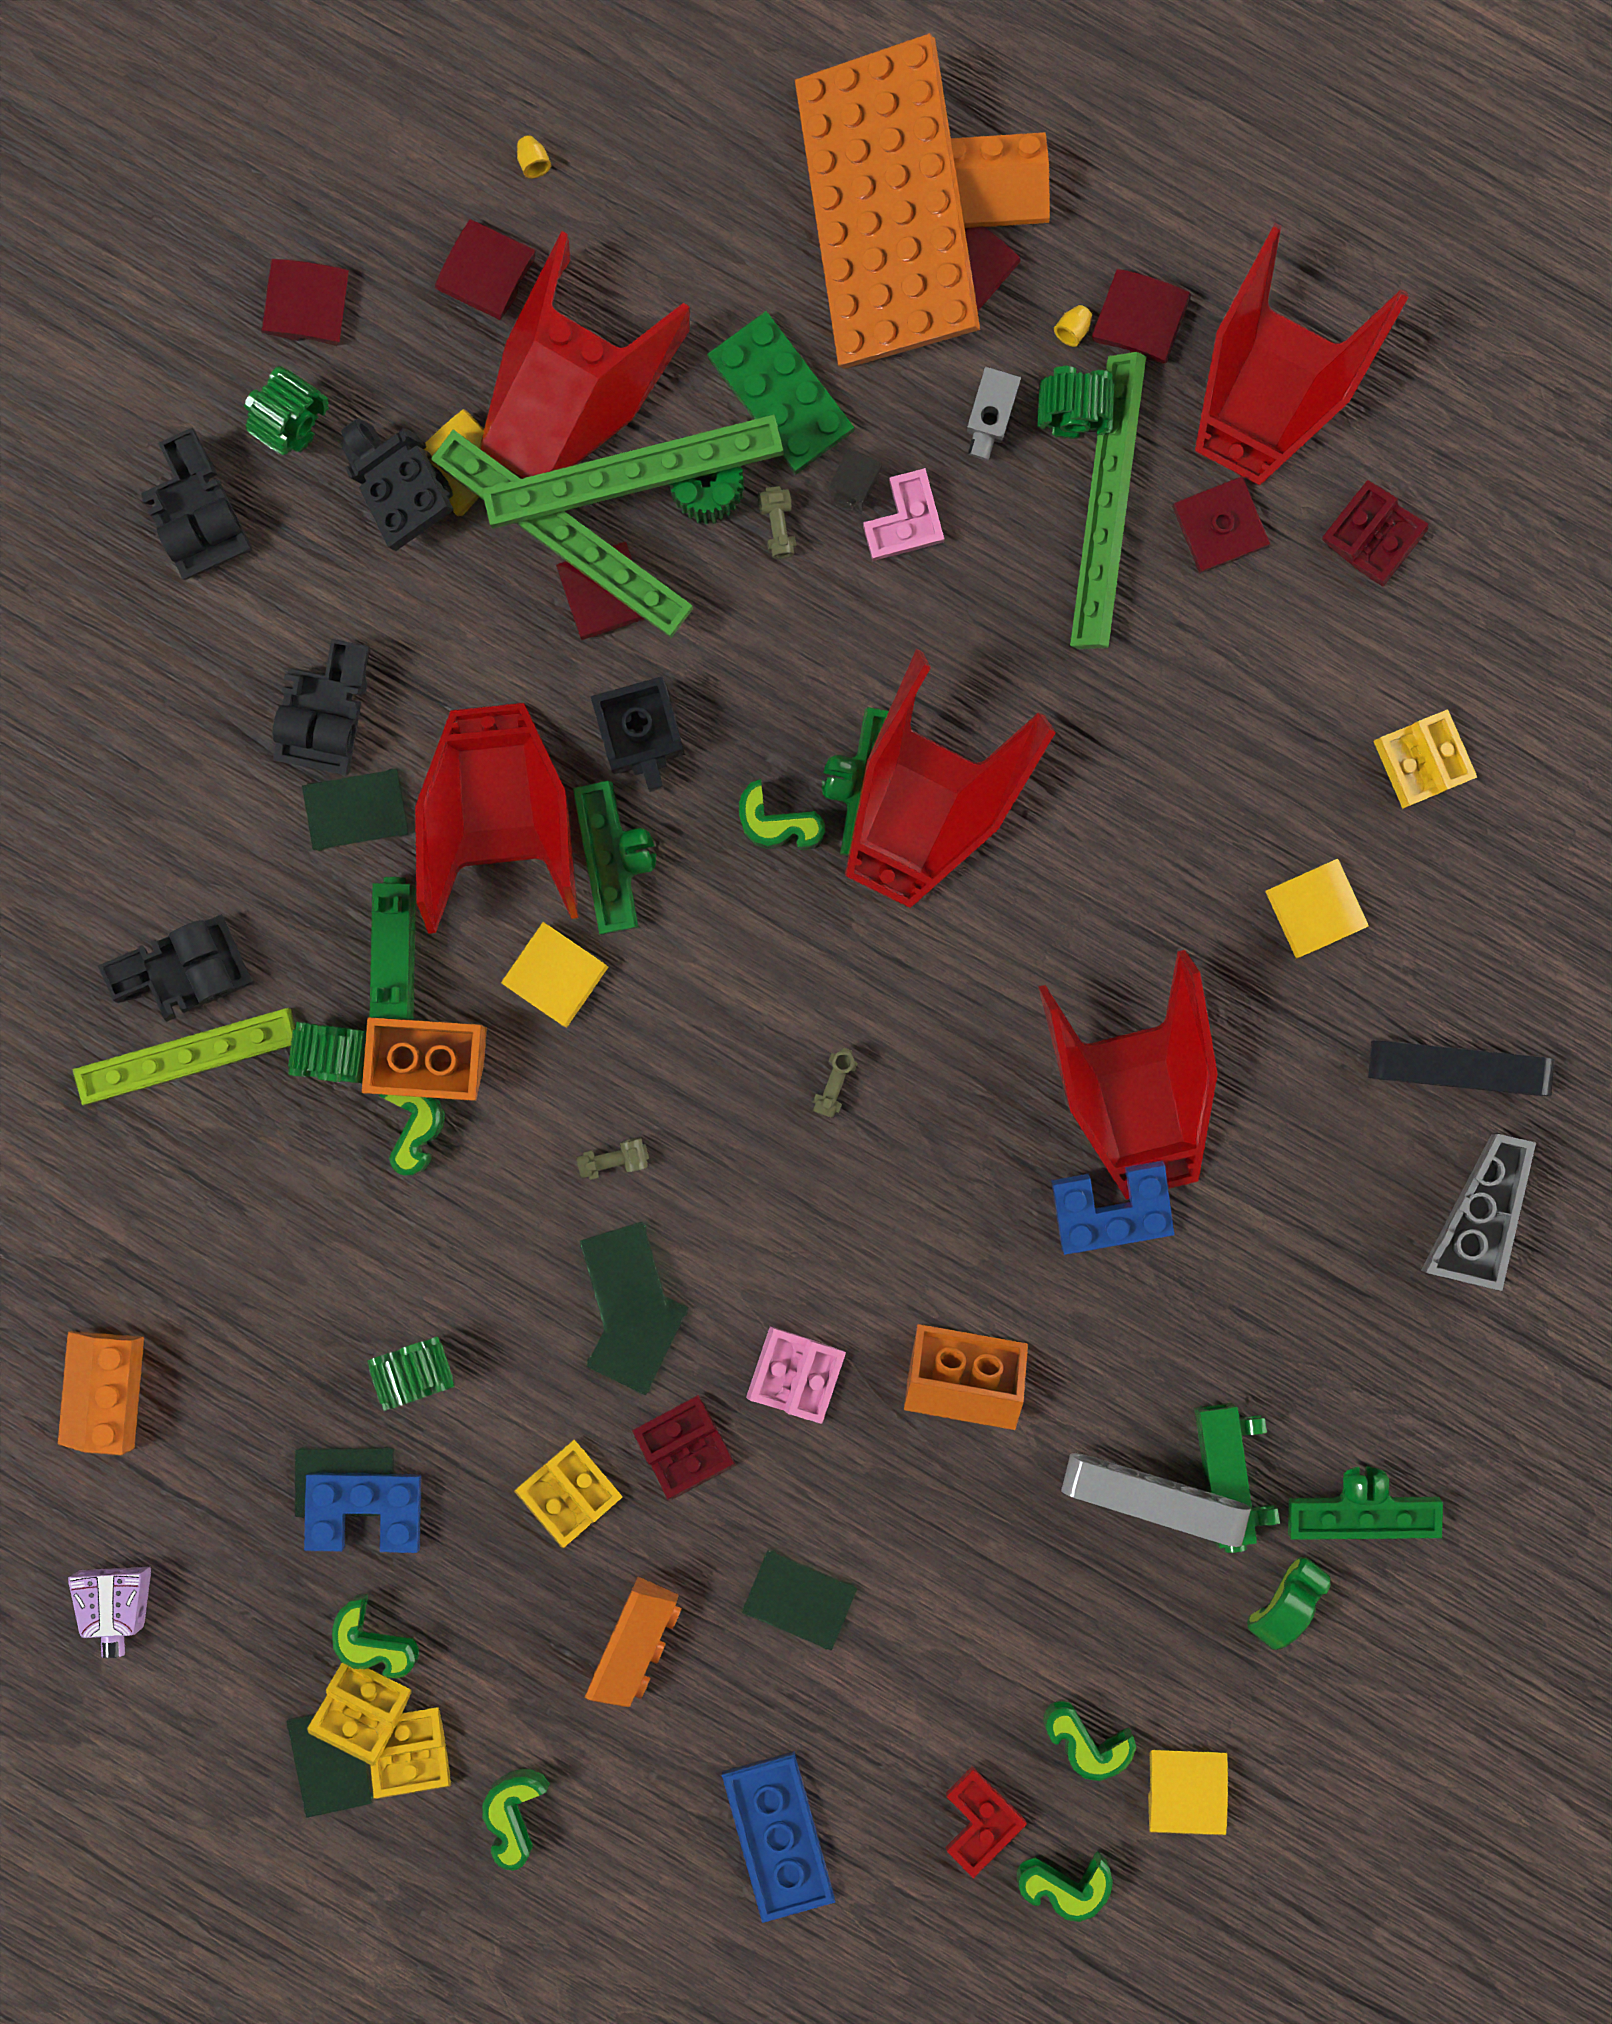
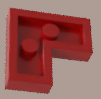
[946,1766,1027,1879]

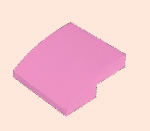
[746,1326,846,1424]

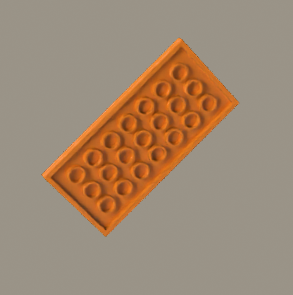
[795,33,980,369]

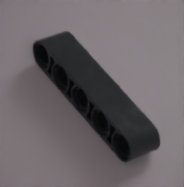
[1368,1040,1555,1096]

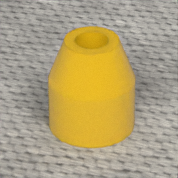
[517,136,551,179]
[1054,305,1092,347]

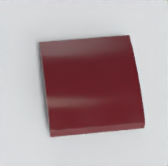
[435,219,536,320]
[965,226,1021,311]
[261,259,349,346]
[1092,268,1191,363]
[1322,480,1429,587]
[556,541,644,640]
[632,1395,736,1501]

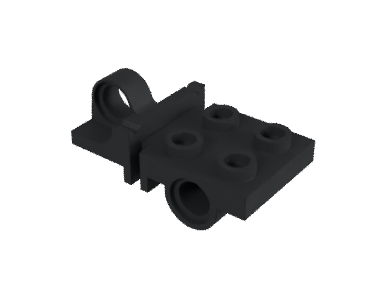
[340,418,454,551]
[141,428,253,580]
[272,639,370,775]
[98,914,253,1022]

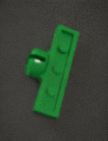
[822,707,889,856]
[573,781,656,935]
[1288,1466,1443,1540]

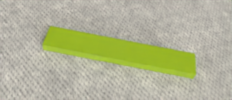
[72,1008,296,1105]

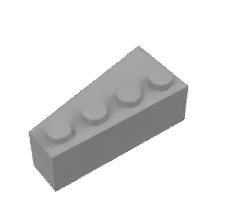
[1421,1134,1536,1291]

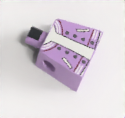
[68,1566,151,1658]

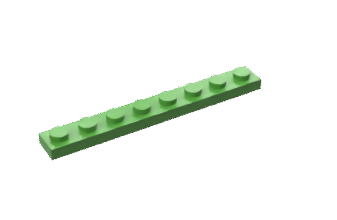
[1070,352,1146,649]
[482,415,784,529]
[431,430,693,638]

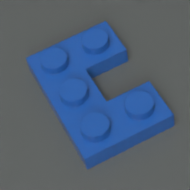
[1051,1161,1174,1255]
[304,1472,421,1553]

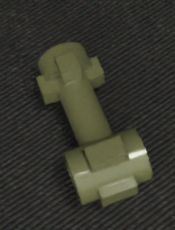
[758,486,796,559]
[813,1048,858,1119]
[576,1137,649,1180]

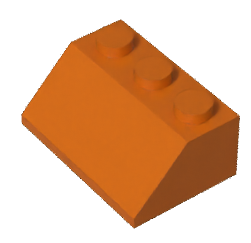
[951,132,1050,228]
[362,1018,487,1101]
[904,1324,1028,1430]
[58,1331,144,1455]
[584,1576,682,1707]

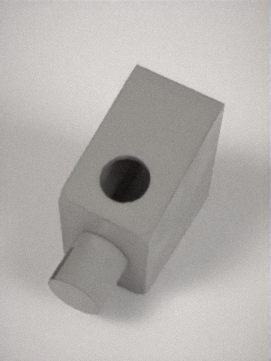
[967,367,1021,460]

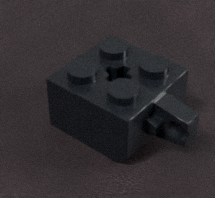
[590,676,685,792]

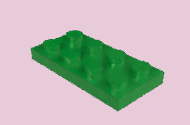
[707,311,854,475]

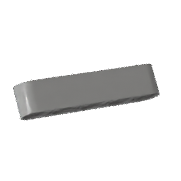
[1061,1453,1251,1547]

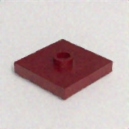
[1172,476,1270,574]

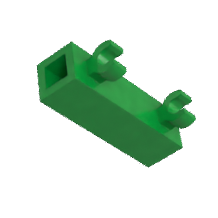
[370,877,416,1020]
[1194,1403,1280,1553]

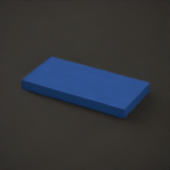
[722,1751,835,1923]

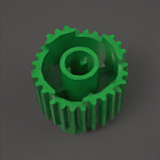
[244,366,329,455]
[1037,366,1114,439]
[669,466,744,524]
[288,1022,366,1083]
[367,1337,455,1411]

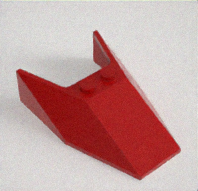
[1195,223,1409,485]
[479,231,690,479]
[845,649,1056,908]
[415,703,579,934]
[1038,950,1218,1200]

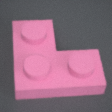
[863,468,944,561]

